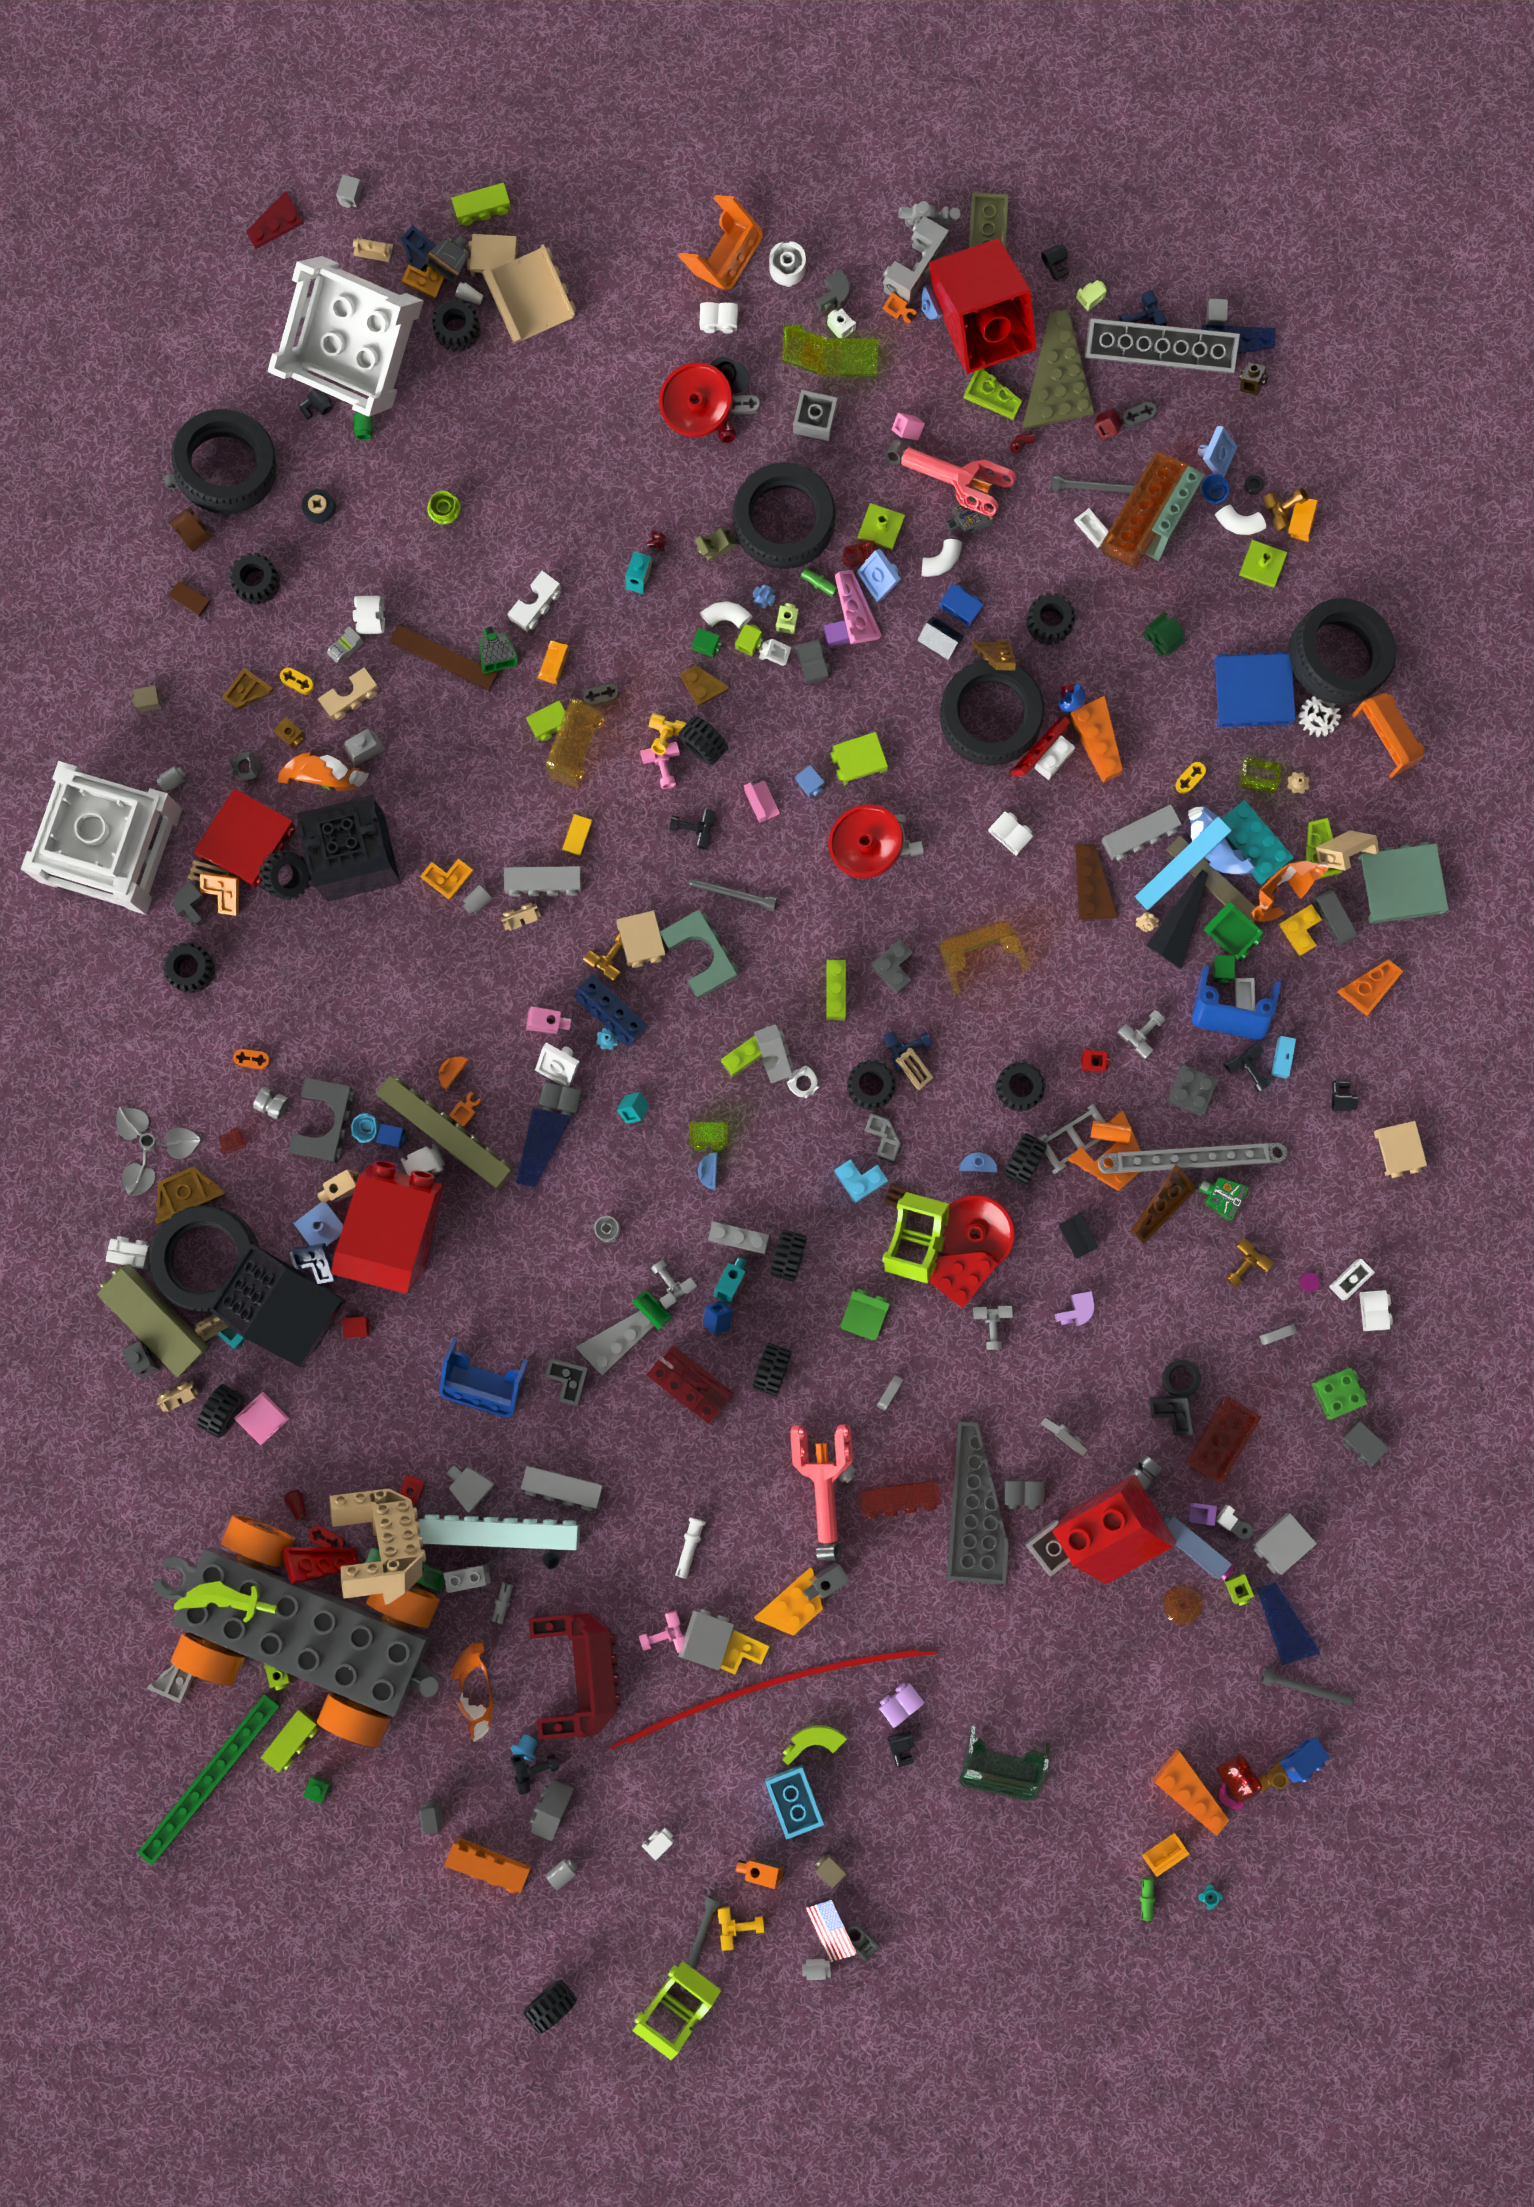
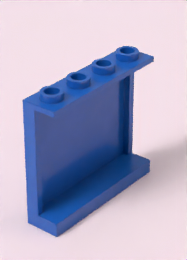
[1213,652,1295,727]

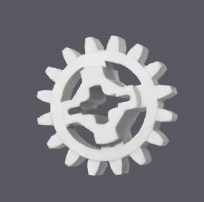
[1298,696,1341,737]

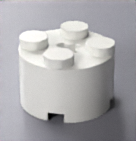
[769,241,806,287]
[353,596,385,634]
[400,1143,445,1176]

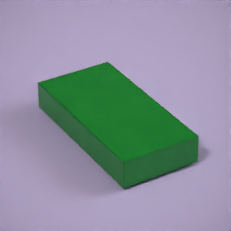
[632,1290,673,1330]

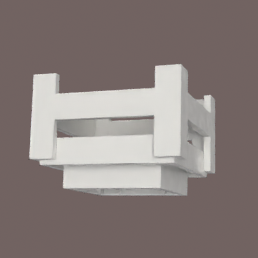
[268,256,424,416]
[21,761,182,915]

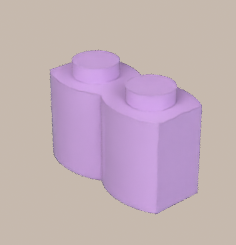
[878,1683,925,1727]

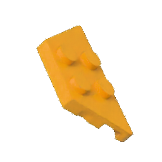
[754,1567,823,1636]

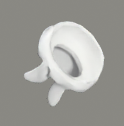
[787,1066,819,1098]

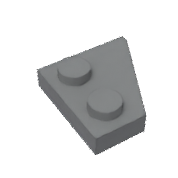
[1041,1418,1087,1456]

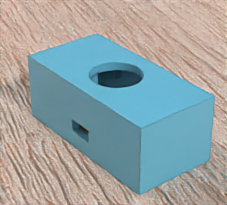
[1271,1036,1296,1078]

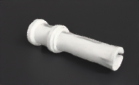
[675,1517,706,1579]

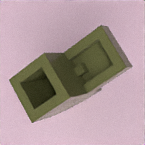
[695,528,738,561]

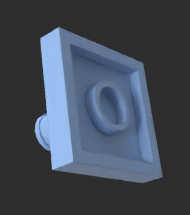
[1198,426,1237,477]
[857,549,901,602]
[293,1202,343,1246]

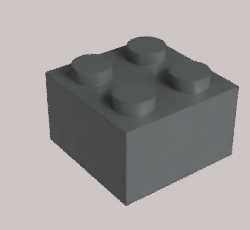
[1165,1065,1218,1117]

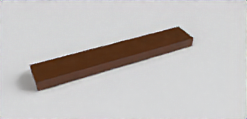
[389,625,498,691]

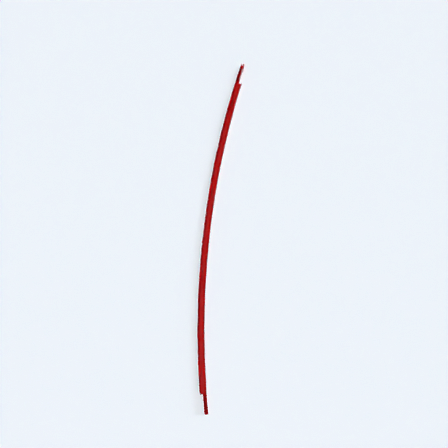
[610,1650,937,1750]

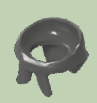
[228,751,262,781]

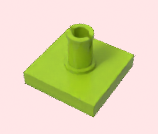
[857,503,905,551]
[1239,540,1287,588]

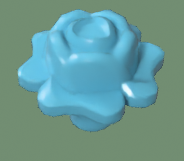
[596,1028,618,1050]

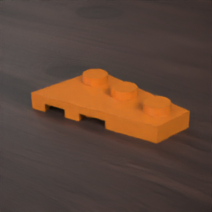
[1337,959,1403,1016]

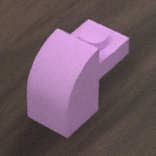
[1055,1291,1094,1326]

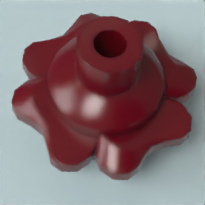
[647,530,667,551]

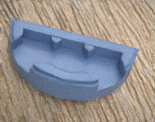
[921,285,943,320]
[698,1152,718,1191]
[959,1152,997,1173]

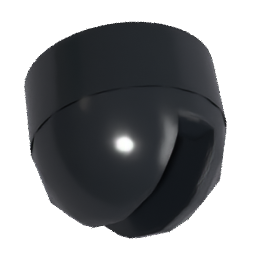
[542,1552,560,1569]

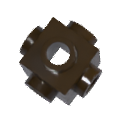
[1240,362,1268,396]

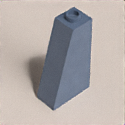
[1163,1516,1232,1579]

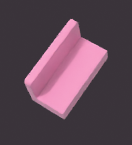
[744,781,780,823]

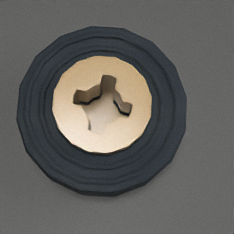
[301,489,335,523]

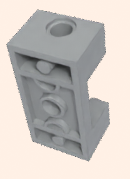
[883,216,949,306]

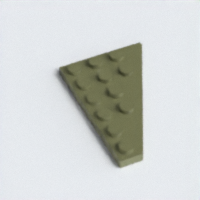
[1022,309,1094,430]

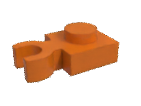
[882,292,917,324]
[448,1092,482,1128]

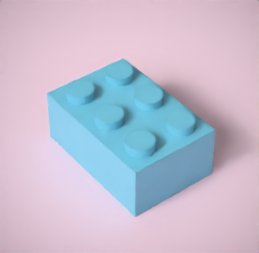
[765,1764,824,1840]

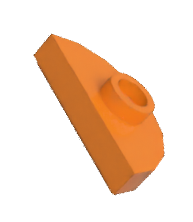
[439,1056,469,1091]

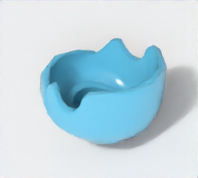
[351,1113,380,1143]

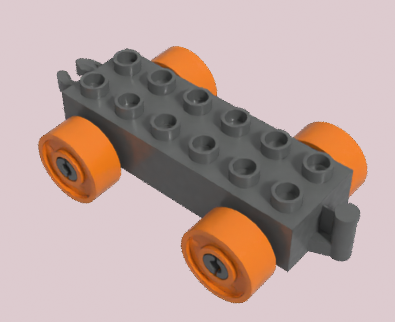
[153,1514,444,1747]

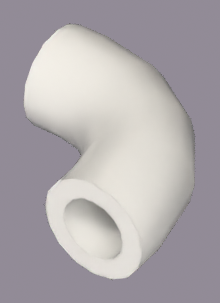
[1215,505,1266,535]
[921,539,962,577]
[700,601,753,629]

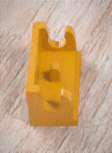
[1288,499,1318,542]
[538,641,569,684]
[1142,1833,1190,1877]

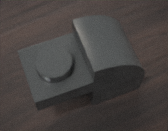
[817,269,849,312]
[174,881,206,927]

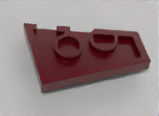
[246,191,304,249]

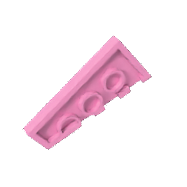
[835,570,882,644]

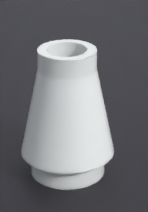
[455,282,484,305]

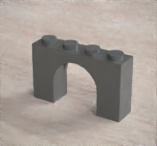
[289,1077,355,1163]

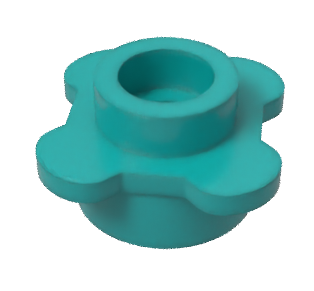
[1198,1885,1222,1910]

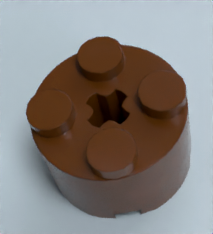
[169,507,213,552]

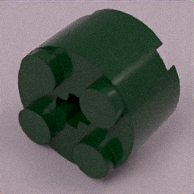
[1142,612,1187,657]

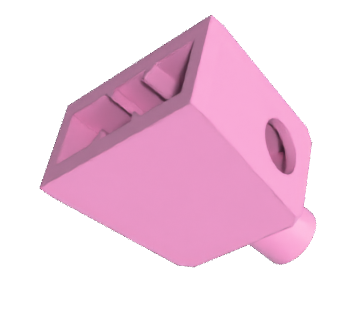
[526,1006,571,1034]

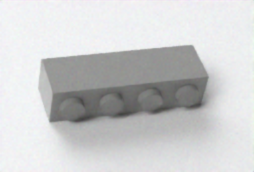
[1101,804,1181,861]
[504,866,582,897]
[521,1466,604,1511]

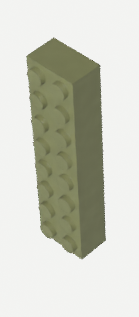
[375,1076,515,1192]

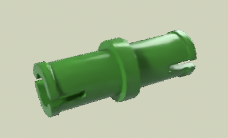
[800,567,838,597]
[1140,1877,1156,1921]

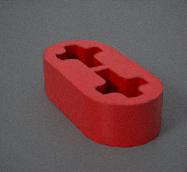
[309,1526,345,1548]

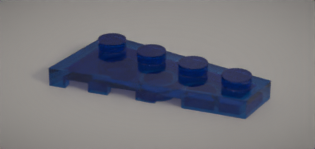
[1201,324,1275,355]
[516,1108,571,1188]
[1256,1582,1320,1665]

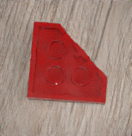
[929,1251,999,1308]

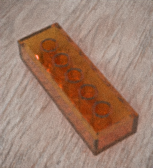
[1101,451,1189,569]

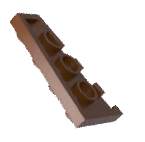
[1131,1165,1196,1244]

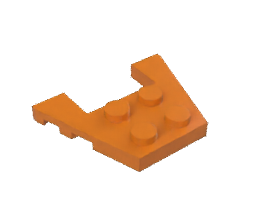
[1067,1111,1141,1191]

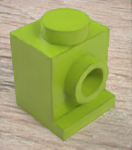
[1224,1573,1254,1606]
[264,1664,292,1690]

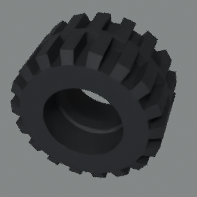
[432,298,480,352]
[229,553,280,605]
[1026,592,1075,645]
[678,716,728,766]
[259,850,312,900]
[162,942,215,993]
[847,1060,896,1110]
[996,1061,1046,1112]
[1003,1133,1047,1186]
[770,1229,807,1282]
[753,1343,792,1397]
[197,1384,244,1438]
[523,1979,577,2034]

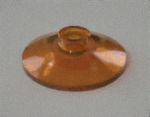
[1163,1585,1202,1625]

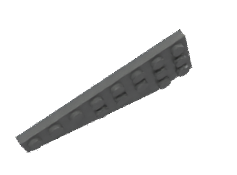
[946,1421,1009,1584]

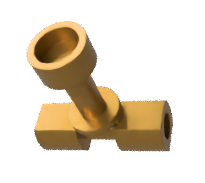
[1263,487,1309,532]
[583,933,624,983]
[1225,1238,1274,1288]
[1253,1757,1288,1794]

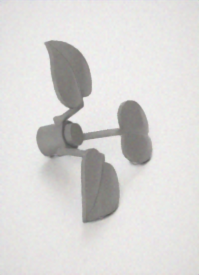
[116,1106,200,1196]

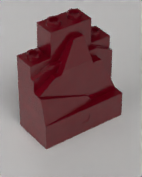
[647,1346,735,1425]

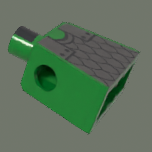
[479,627,518,674]

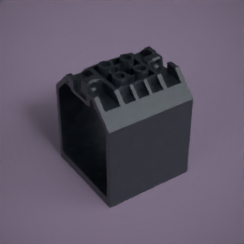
[297,795,401,902]
[209,1243,347,1368]

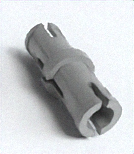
[491,1582,514,1624]

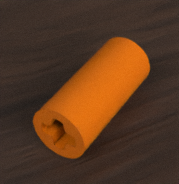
[1090,1121,1132,1144]

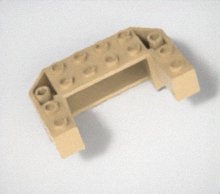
[330,1489,426,1604]

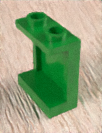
[1203,901,1264,960]

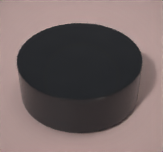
[1244,475,1264,495]

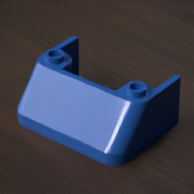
[1191,966,1281,1040]
[439,1338,528,1418]

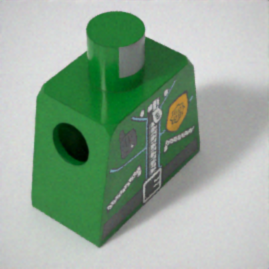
[1198,1178,1249,1221]

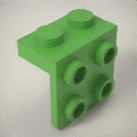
[841,1289,890,1340]

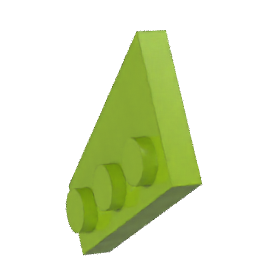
[963,369,1022,420]
[1305,818,1342,879]

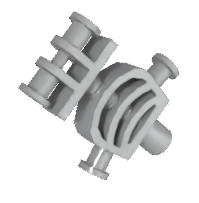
[899,201,960,228]

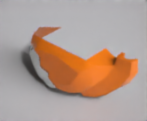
[278,752,369,792]
[1252,861,1329,922]
[451,1642,493,1742]

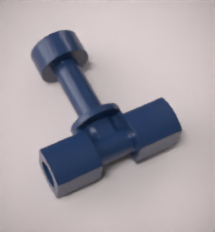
[1119,290,1168,326]
[883,1031,932,1072]

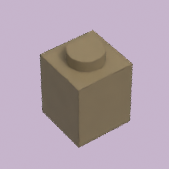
[132,685,162,712]
[815,1854,846,1889]

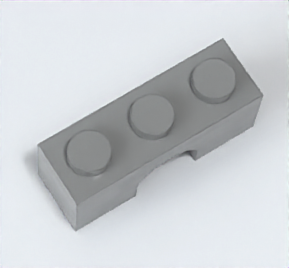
[754,1024,793,1083]
[708,1222,769,1255]

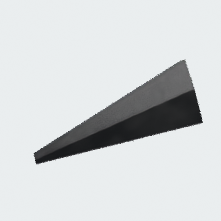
[1146,869,1209,969]

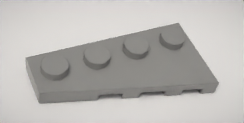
[576,1311,654,1375]

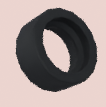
[1162,1360,1201,1396]

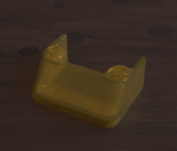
[546,697,605,789]
[939,921,1030,996]

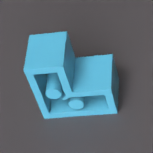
[834,1159,888,1204]

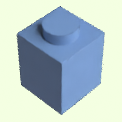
[795,765,824,798]

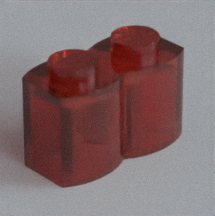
[1217,1754,1263,1803]

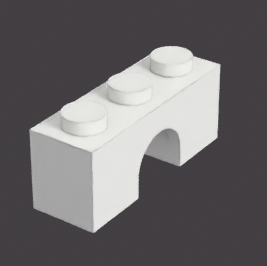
[508,571,561,632]

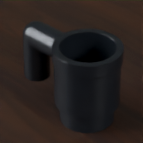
[1041,244,1069,280]
[299,388,333,420]
[1331,1080,1358,1111]
[887,1732,915,1767]

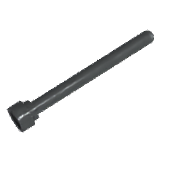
[1051,475,1141,493]
[688,879,778,912]
[1260,1668,1354,1706]
[679,1895,721,1991]

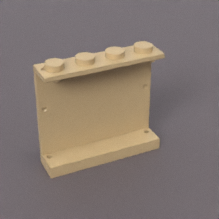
[483,244,576,344]

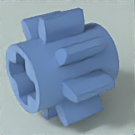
[752,585,776,608]

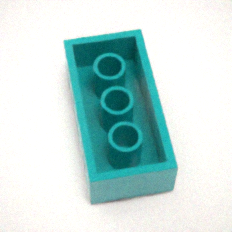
[1222,800,1294,885]

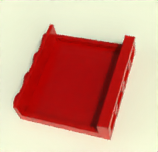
[194,788,295,889]

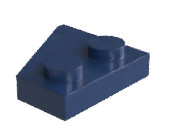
[401,225,436,271]

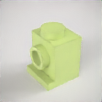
[1076,280,1107,311]
[776,603,798,634]

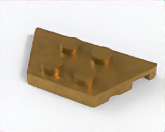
[155,1166,226,1225]

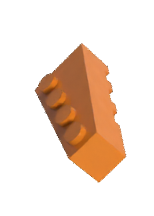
[1069,696,1123,783]
[1152,1749,1229,1836]
[444,1837,531,1894]

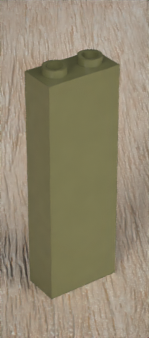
[97,1264,210,1378]

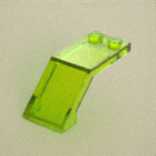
[782,325,879,377]

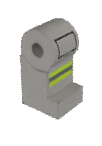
[327,626,364,665]

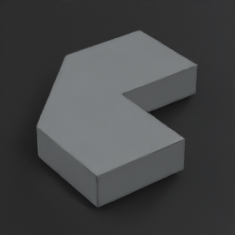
[865,1113,901,1162]

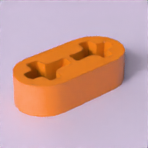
[233,1049,270,1070]

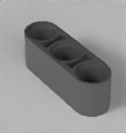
[1313,889,1357,946]

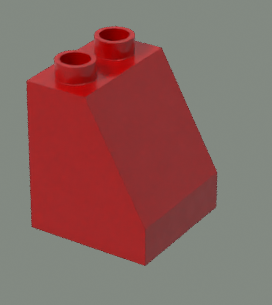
[929,238,1037,374]
[331,1161,444,1294]
[1052,1474,1176,1584]

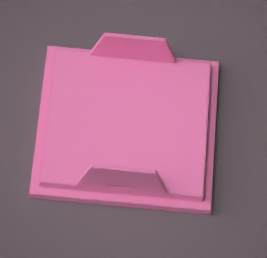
[234,1392,290,1445]

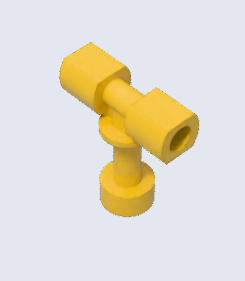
[649,713,687,755]
[718,1907,764,1951]

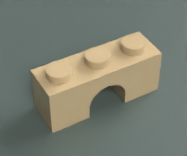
[318,667,379,721]

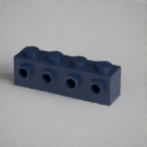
[574,975,648,1048]

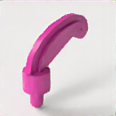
[1218,1783,1244,1809]

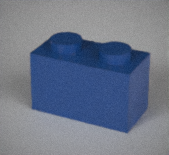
[939,584,984,628]
[1280,1737,1330,1783]

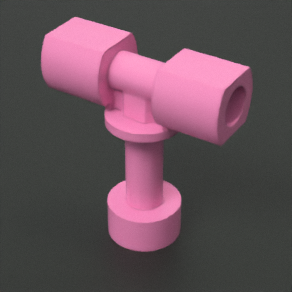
[640,742,680,789]
[639,1610,685,1653]

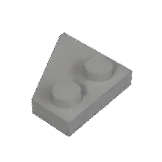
[147,1664,194,1703]

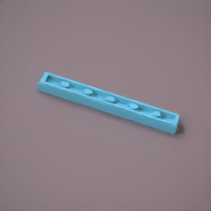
[1135,817,1232,910]

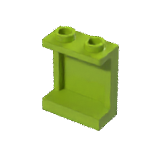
[830,732,888,785]

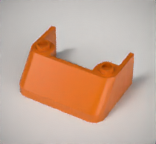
[678,195,763,290]
[1352,693,1425,779]

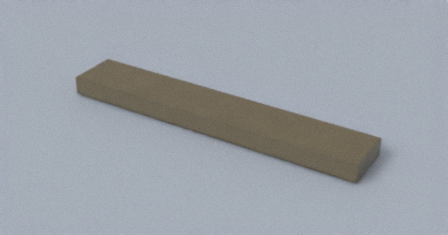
[1166,836,1256,923]

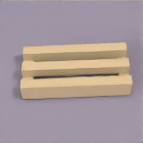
[188,860,230,882]
[896,1048,933,1090]

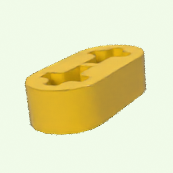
[280,668,314,695]
[1175,762,1206,794]

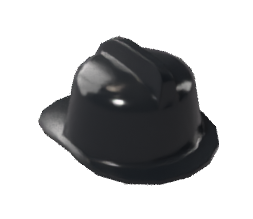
[710,357,749,394]

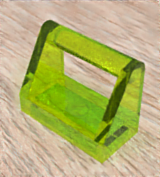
[1238,757,1281,793]

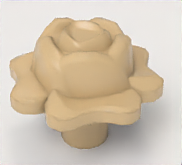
[1287,772,1309,794]
[1136,912,1159,932]

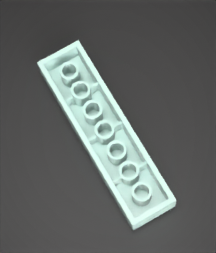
[418,1514,581,1550]

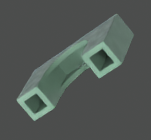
[660,910,739,1000]

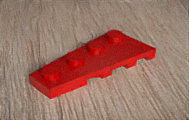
[1009,716,1071,777]
[281,1547,359,1585]

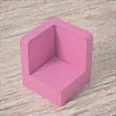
[892,412,925,440]

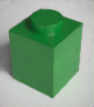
[692,628,722,658]
[1213,955,1235,985]
[303,1775,332,1804]

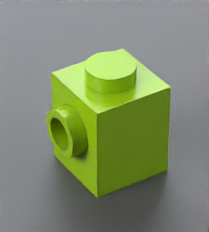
[735,624,764,656]

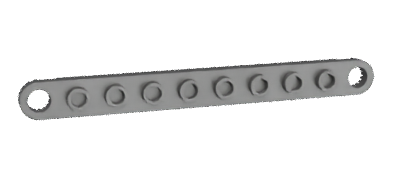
[1098,1143,1288,1174]

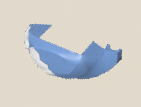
[1188,806,1256,875]

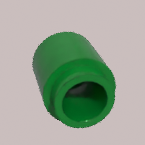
[354,412,373,440]

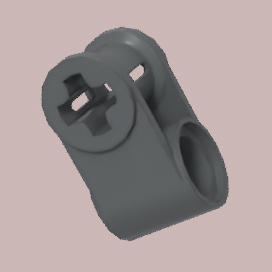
[845,1923,881,1963]

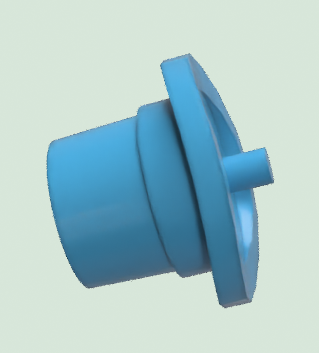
[511,1735,538,1761]

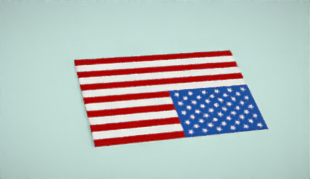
[805,1900,857,1962]

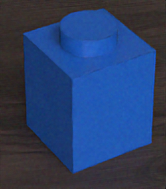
[376,1124,407,1149]

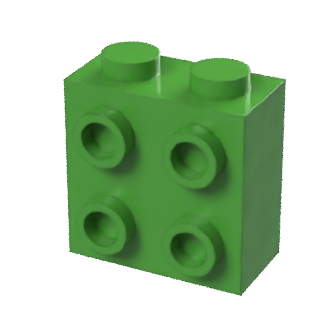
[1311,1368,1367,1419]

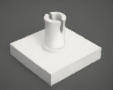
[535,1043,579,1087]

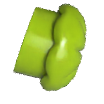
[427,491,461,524]

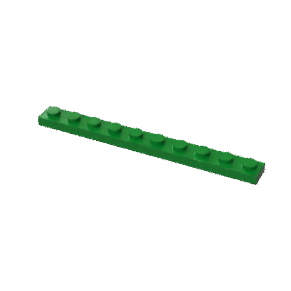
[137,1694,281,1866]

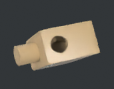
[317,1169,360,1203]

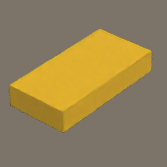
[562,814,592,856]

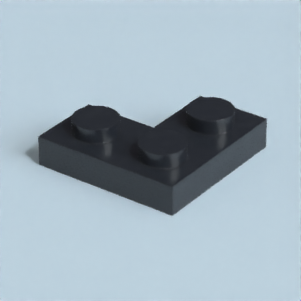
[1149,1395,1194,1435]

